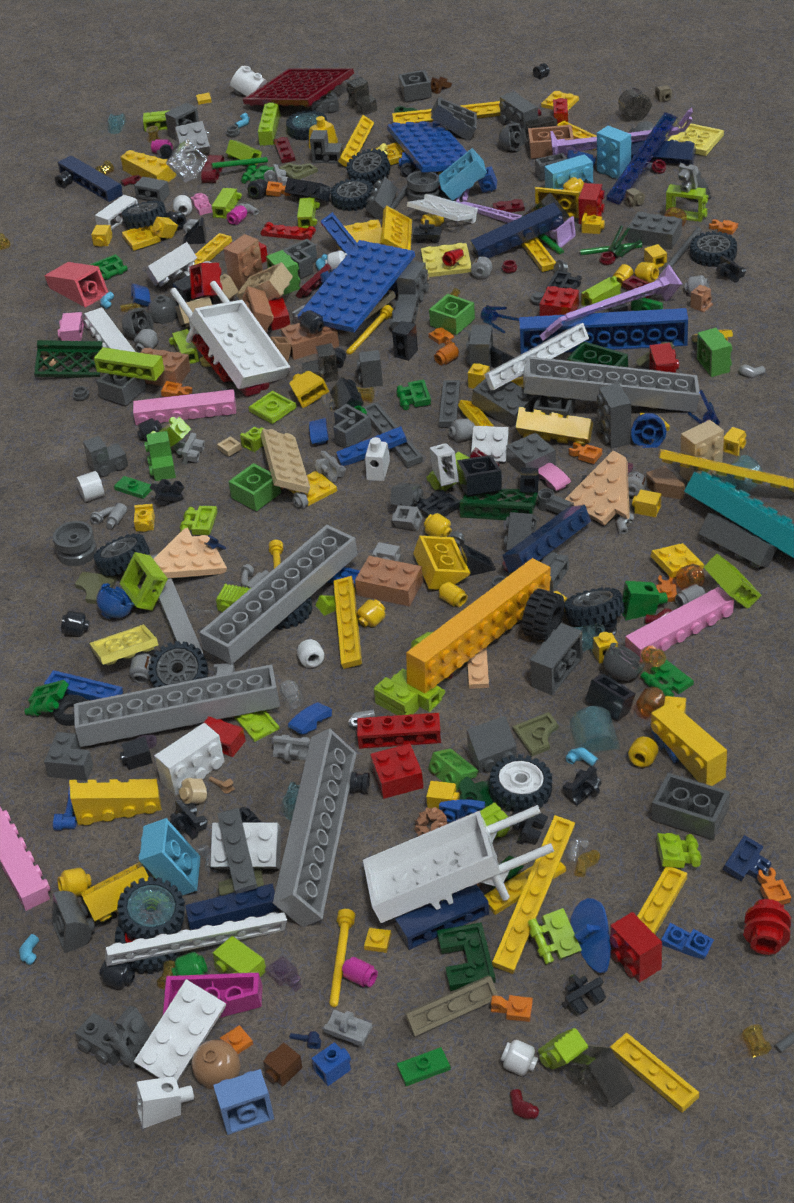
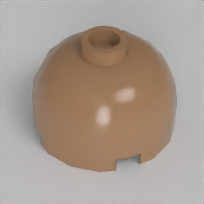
[191,1039,241,1089]

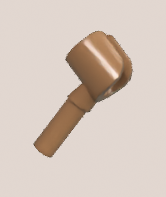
[209,776,235,794]

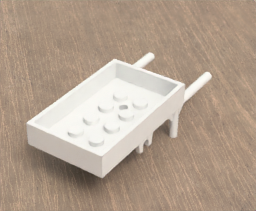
[170,281,291,389]
[363,805,554,923]

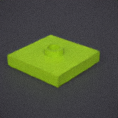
[248,391,297,424]

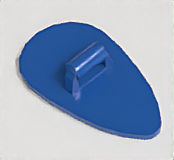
[570,898,611,973]

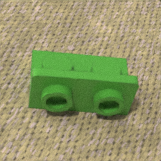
[428,748,479,791]

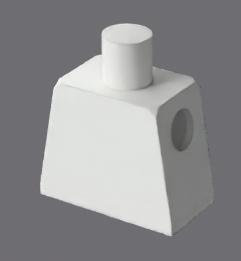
[365,437,390,481]
[430,444,459,486]
[137,1077,194,1129]

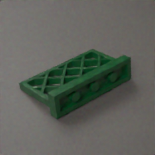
[34,340,103,378]
[460,488,538,520]

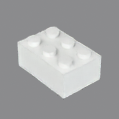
[145,242,197,287]
[154,723,225,795]
[211,823,281,869]

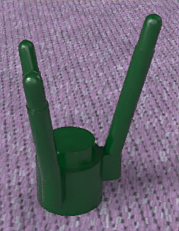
[608,225,641,258]

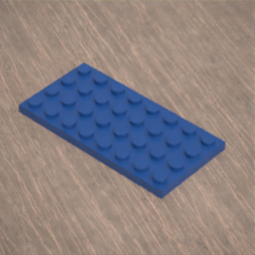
[387,121,467,172]
[297,240,415,333]

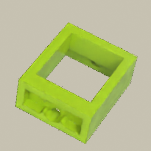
[666,184,708,222]
[119,552,168,610]
[704,554,762,608]

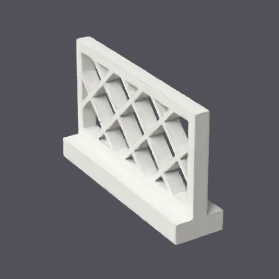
[407,194,478,224]

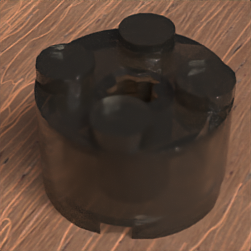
[618,88,652,121]

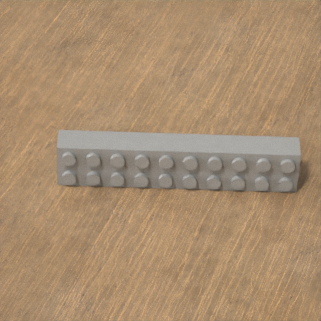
[523,356,700,412]
[199,525,358,665]
[74,664,280,747]
[273,728,357,926]

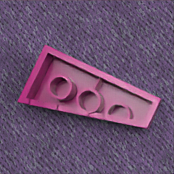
[163,972,263,1018]

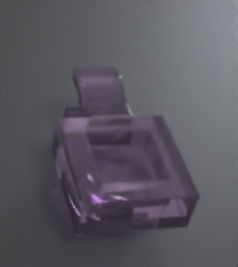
[265,956,303,992]

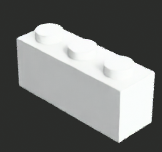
[95,195,138,230]

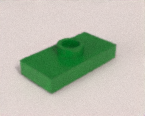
[631,298,663,311]
[114,476,152,499]
[397,1047,451,1086]

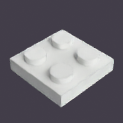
[471,426,509,463]

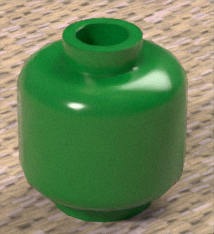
[172,952,208,976]

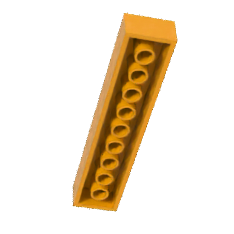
[406,558,551,693]

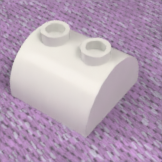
[230,66,267,96]

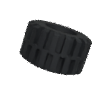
[522,588,565,641]

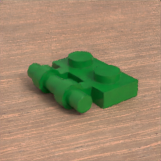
[241,164,274,184]
[89,254,128,280]
[396,380,431,410]
[640,659,694,697]
[24,680,69,716]

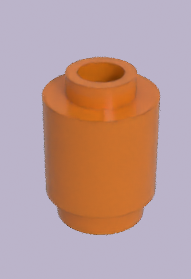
[434,343,459,366]

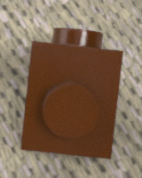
[431,76,452,94]

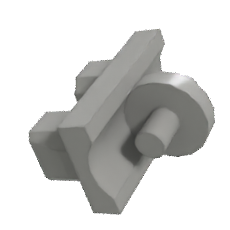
[678,163,699,192]
[264,164,288,186]
[174,433,204,465]
[315,451,346,482]
[273,735,310,761]
[323,1010,373,1047]

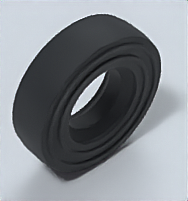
[53,695,86,726]

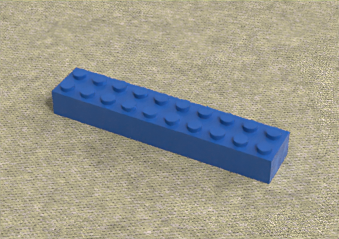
[519,308,688,354]

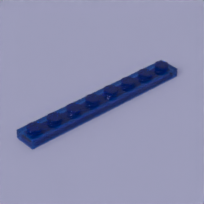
[606,112,678,205]

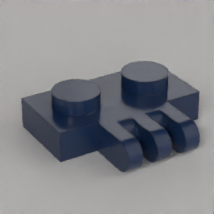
[722,835,771,882]

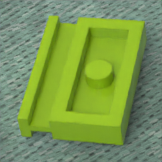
[234,710,280,742]

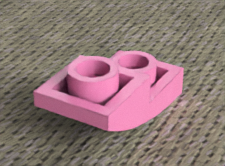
[191,193,212,215]
[538,463,571,491]

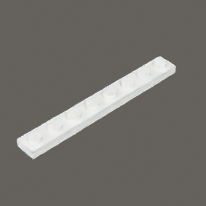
[484,323,589,390]
[105,912,287,966]

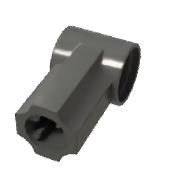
[538,488,574,514]

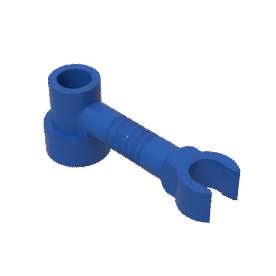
[53,785,77,831]

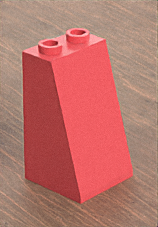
[44,262,108,308]

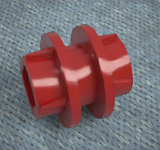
[743,899,791,955]

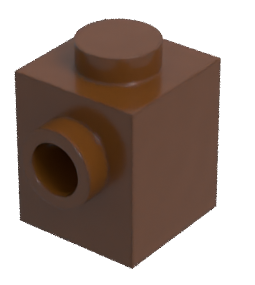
[263,1042,303,1087]

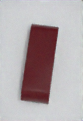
[201,155,225,183]

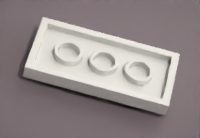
[134,979,226,1083]

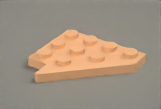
[565,451,630,526]
[153,528,227,578]

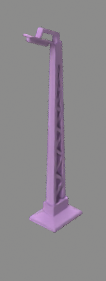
[550,108,693,156]
[456,189,576,247]
[539,265,682,341]

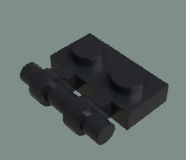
[546,270,582,290]
[414,489,460,518]

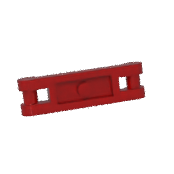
[260,222,316,240]

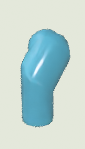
[235,113,250,129]
[566,748,598,766]

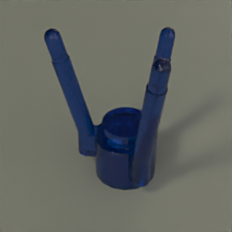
[481,305,519,333]
[688,390,720,426]

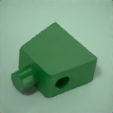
[622,581,668,621]

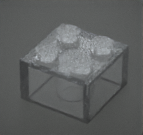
[166,139,208,183]

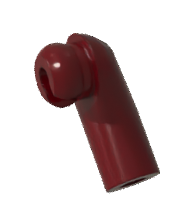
[121,175,142,187]
[645,608,672,624]
[510,1089,539,1119]

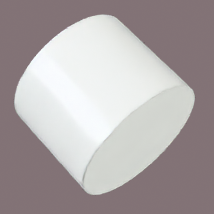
[76,471,105,502]

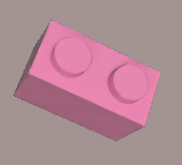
[58,312,84,341]

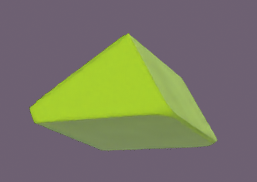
[315,595,336,616]

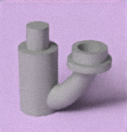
[90,503,127,529]
[241,564,269,589]

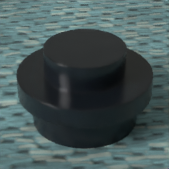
[400,163,415,177]

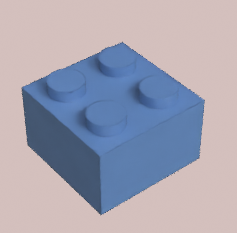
[213,1069,274,1135]

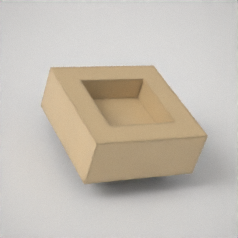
[217,436,242,457]

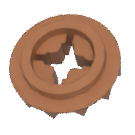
[414,807,447,836]

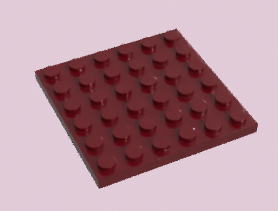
[243,68,354,107]

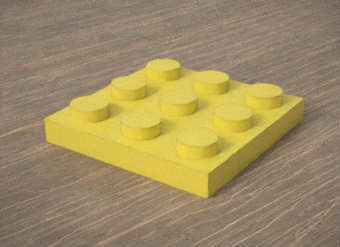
[667,123,724,156]
[421,243,471,277]
[89,624,158,665]

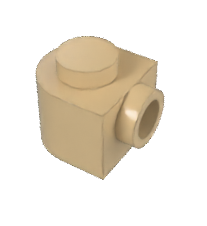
[179,778,207,804]

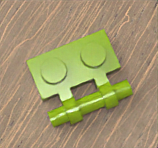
[180,506,218,535]
[656,833,702,868]
[528,908,582,965]

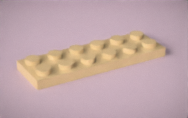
[260,429,310,494]

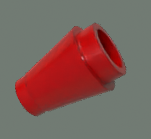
[442,249,464,266]

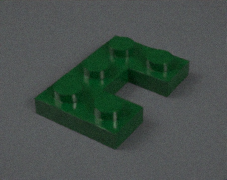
[437,922,496,991]

